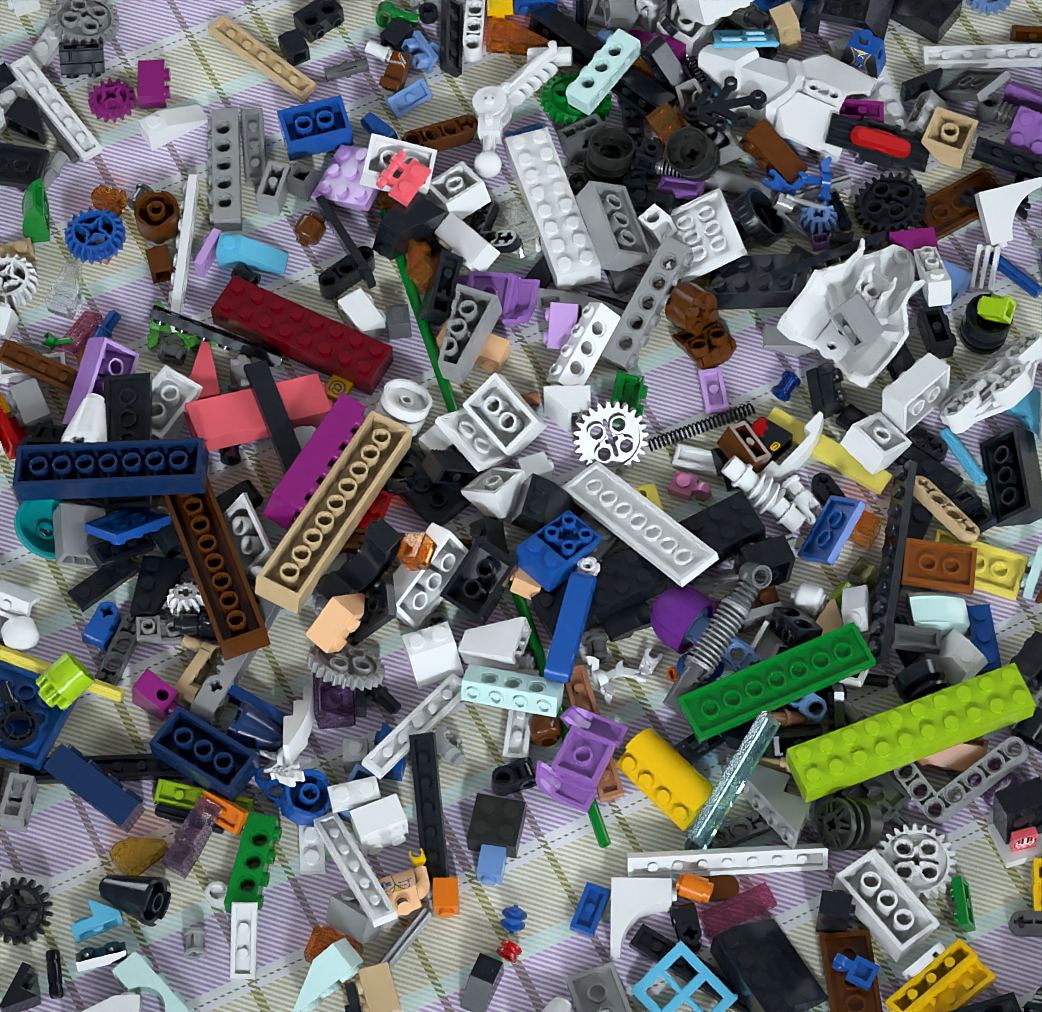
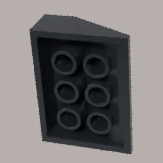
[710,919,829,1012]

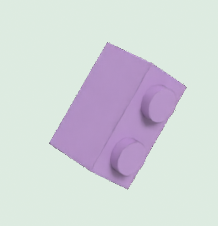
[543,302,579,349]

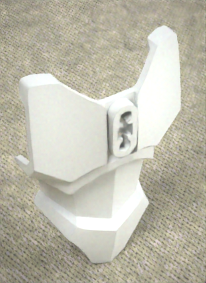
[698,45,876,162]
[777,238,927,387]

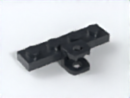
[621,169,676,216]

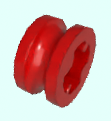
[496,939,522,963]

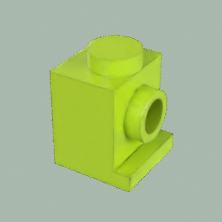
[977,294,1017,324]

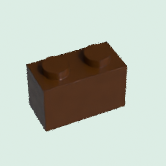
[717,420,772,474]

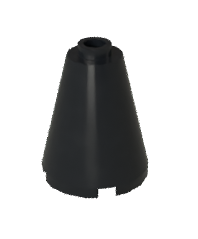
[99,874,171,927]

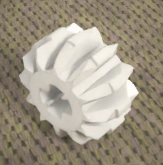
[167,581,206,617]

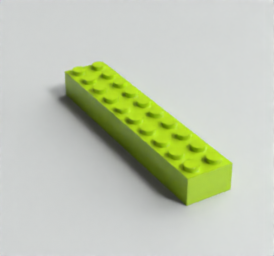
[786,662,1036,803]

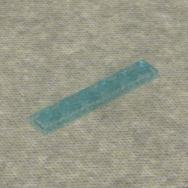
[686,710,781,849]

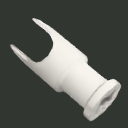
[781,475,823,525]

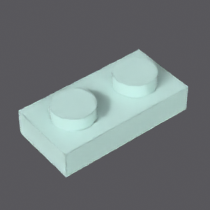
[1020,546,1042,600]

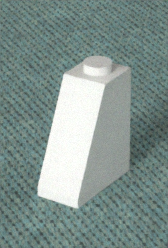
[457,617,532,671]

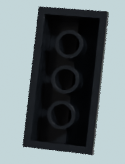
[980,425,1042,527]

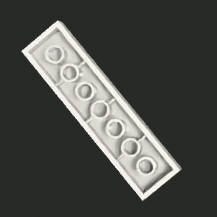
[505,127,601,291]

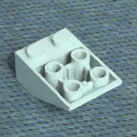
[292,938,364,1012]

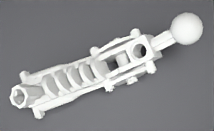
[472,40,573,179]

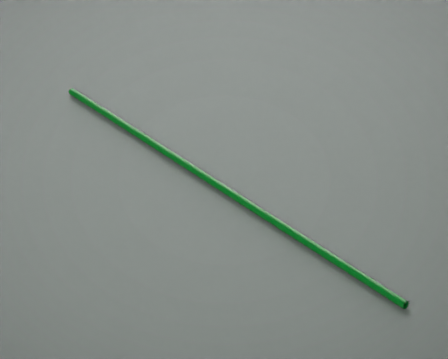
[379,209,611,848]

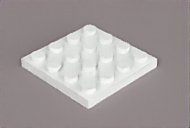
[640,187,748,289]

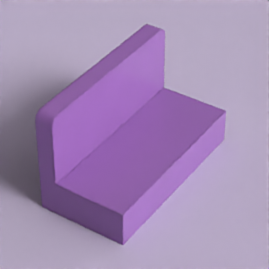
[1003,81,1042,114]

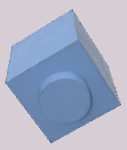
[476,844,507,886]

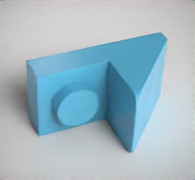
[70,899,124,943]

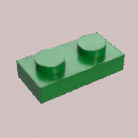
[950,876,976,933]

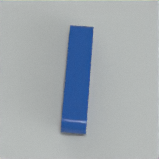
[544,571,596,683]

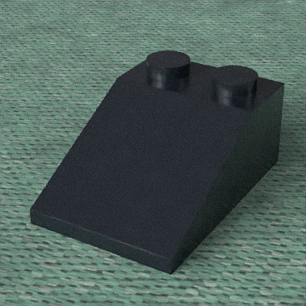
[890,0,963,44]
[510,473,585,534]
[439,536,519,625]

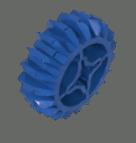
[64,206,126,265]

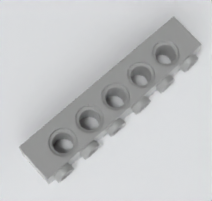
[208,108,242,232]
[601,235,694,372]

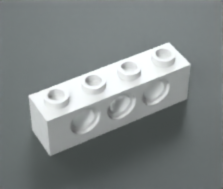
[546,302,621,386]

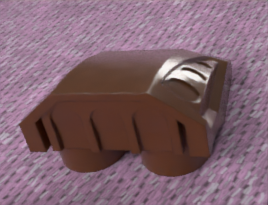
[671,320,737,370]

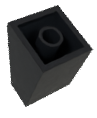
[372,194,446,260]

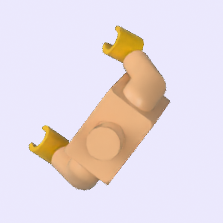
[378,848,430,916]

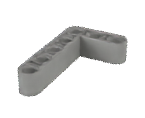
[894,736,1029,824]

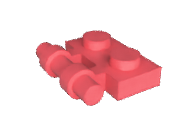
[376,150,432,207]

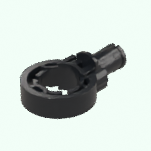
[0,681,39,749]

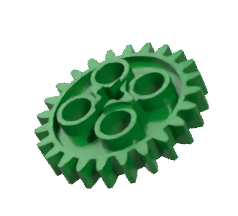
[540,71,612,127]

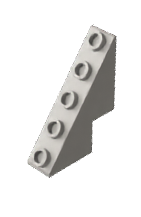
[721,755,812,849]

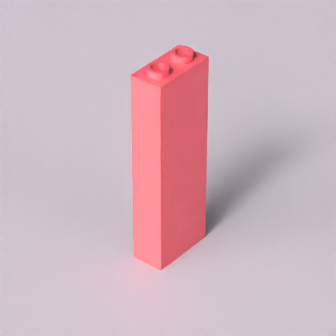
[184,373,333,451]

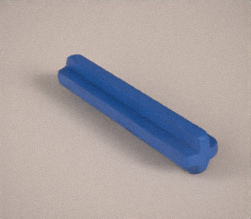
[989,253,1042,298]

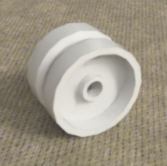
[375,379,432,437]

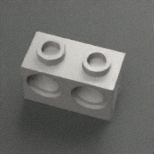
[0,772,39,833]

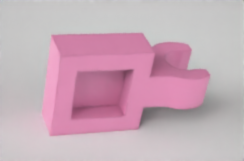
[668,470,711,501]

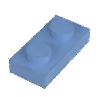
[384,78,434,119]

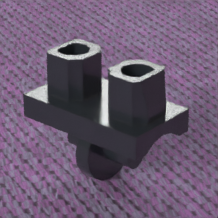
[674,733,725,765]

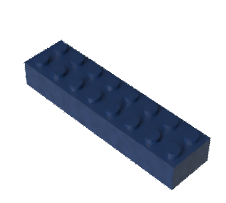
[12,438,209,501]

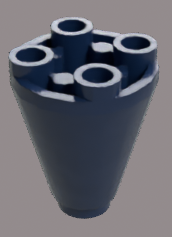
[226,700,283,753]

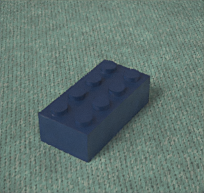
[149,705,261,802]
[43,743,146,833]

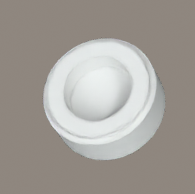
[205,881,228,907]

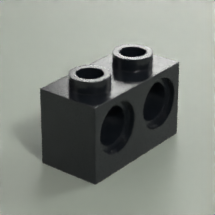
[293,0,345,43]
[769,606,823,649]

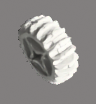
[0,254,39,310]

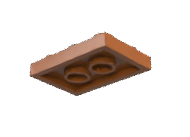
[901,538,977,595]

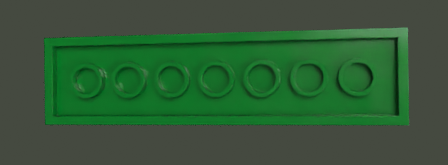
[677,622,876,742]

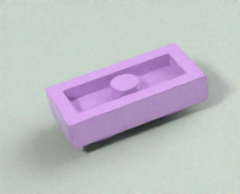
[193,227,222,277]
[698,367,729,415]

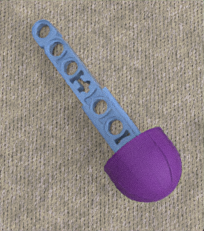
[650,586,828,721]

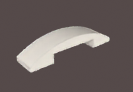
[761,411,824,484]

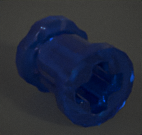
[771,371,801,402]

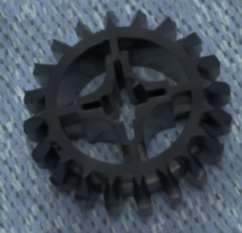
[0,877,54,946]

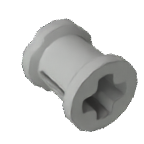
[184,927,206,959]

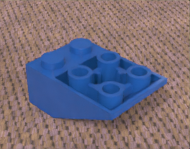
[516,510,602,592]

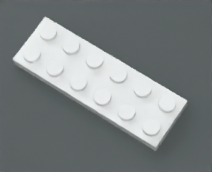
[828,36,914,137]

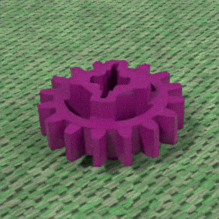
[88,78,136,123]

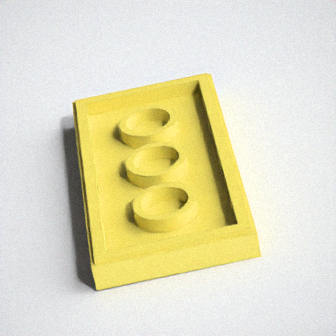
[934,529,1030,601]

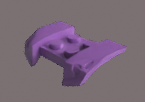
[449,271,540,328]
[535,705,629,813]

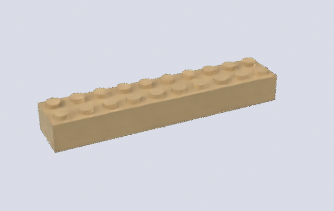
[255,410,413,614]

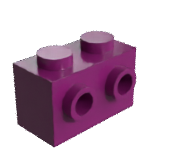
[138,59,171,109]

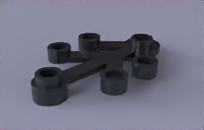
[682,76,767,132]

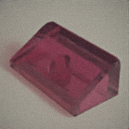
[59,311,103,355]

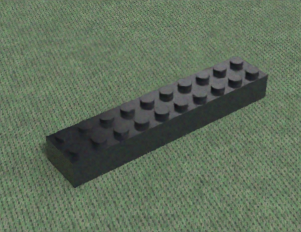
[531,490,766,641]

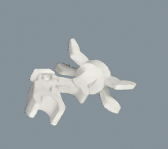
[585,647,663,705]
[260,740,312,787]

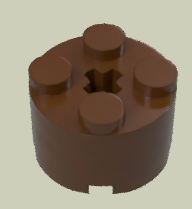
[134,190,181,245]
[665,281,719,336]

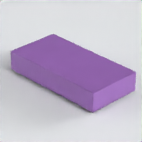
[655,175,705,200]

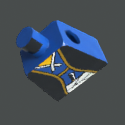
[840,29,886,79]

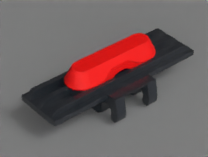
[825,113,930,173]

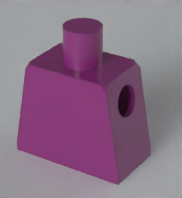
[132,669,187,721]

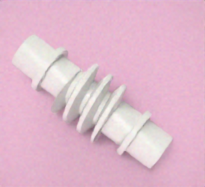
[721,456,806,533]

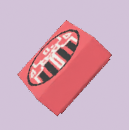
[1009,827,1038,852]

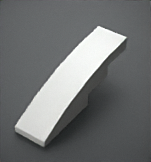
[283,684,316,765]

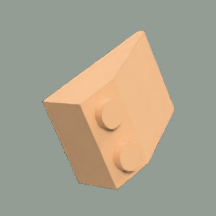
[305,593,365,653]

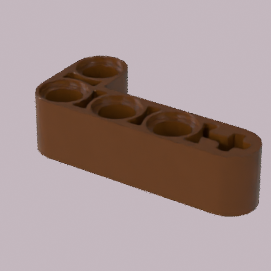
[401,115,478,152]

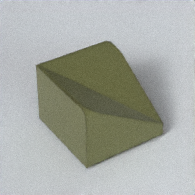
[847,556,879,591]

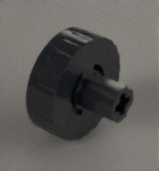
[734,188,786,247]

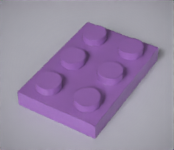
[994,106,1042,181]

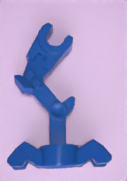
[761,156,832,204]

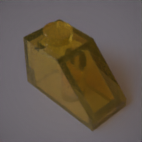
[109,837,169,876]

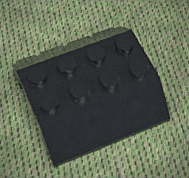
[799,0,894,41]

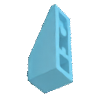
[216,233,289,275]

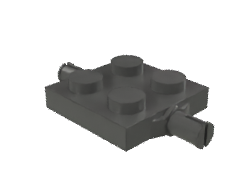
[841,772,912,829]

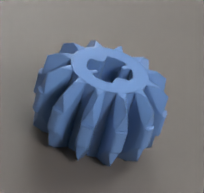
[799,199,837,237]

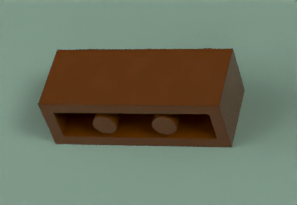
[739,119,808,185]

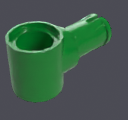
[376,1,419,28]

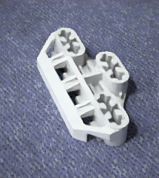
[940,331,1042,434]

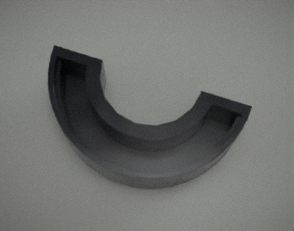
[316,517,403,601]

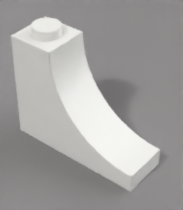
[974,177,1042,248]
[610,877,677,958]

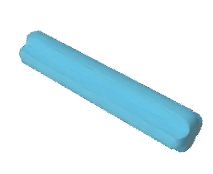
[939,427,987,486]

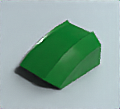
[22,178,50,243]

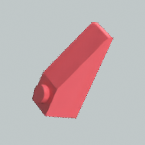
[189,341,221,401]

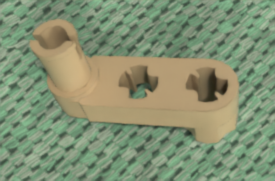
[174,635,221,705]

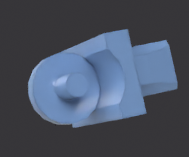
[401,30,440,74]

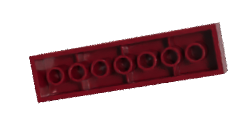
[211,275,394,395]

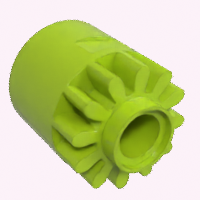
[35,651,95,710]

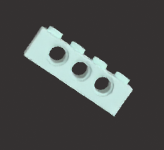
[566,28,641,116]
[461,664,564,718]

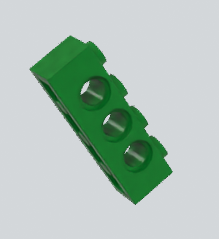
[224,812,282,913]

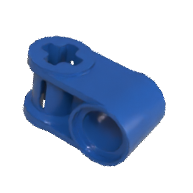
[82,601,121,651]

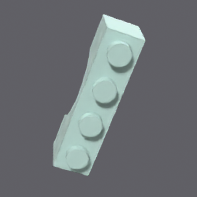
[112,951,196,1012]

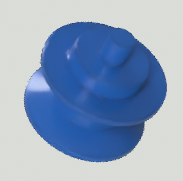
[500,905,527,934]

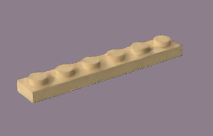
[208,15,317,102]

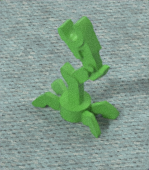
[147,300,218,351]

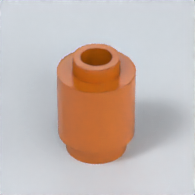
[675,871,714,903]

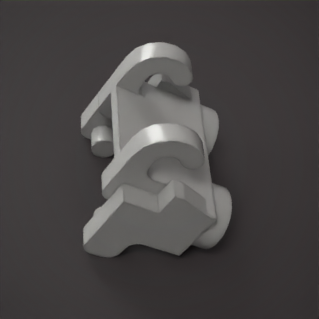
[434,725,466,766]

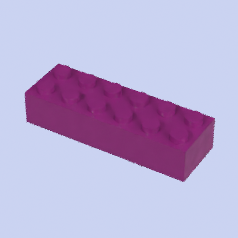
[263,392,366,530]

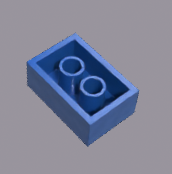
[277,95,354,161]

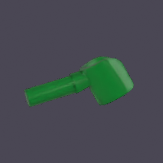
[41,332,73,350]

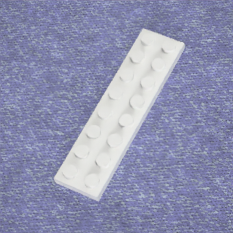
[561,461,719,587]

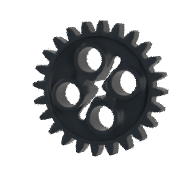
[853,172,927,236]

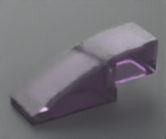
[162,796,222,879]

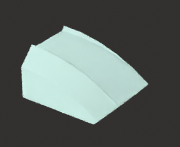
[906,592,970,641]

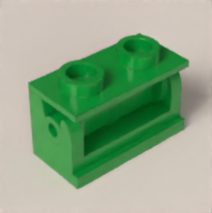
[610,372,648,424]

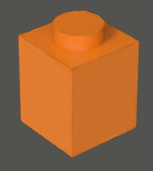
[433,877,460,918]

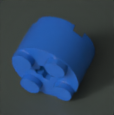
[280,769,331,825]

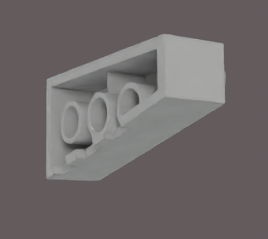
[675,78,747,167]
[438,283,502,384]

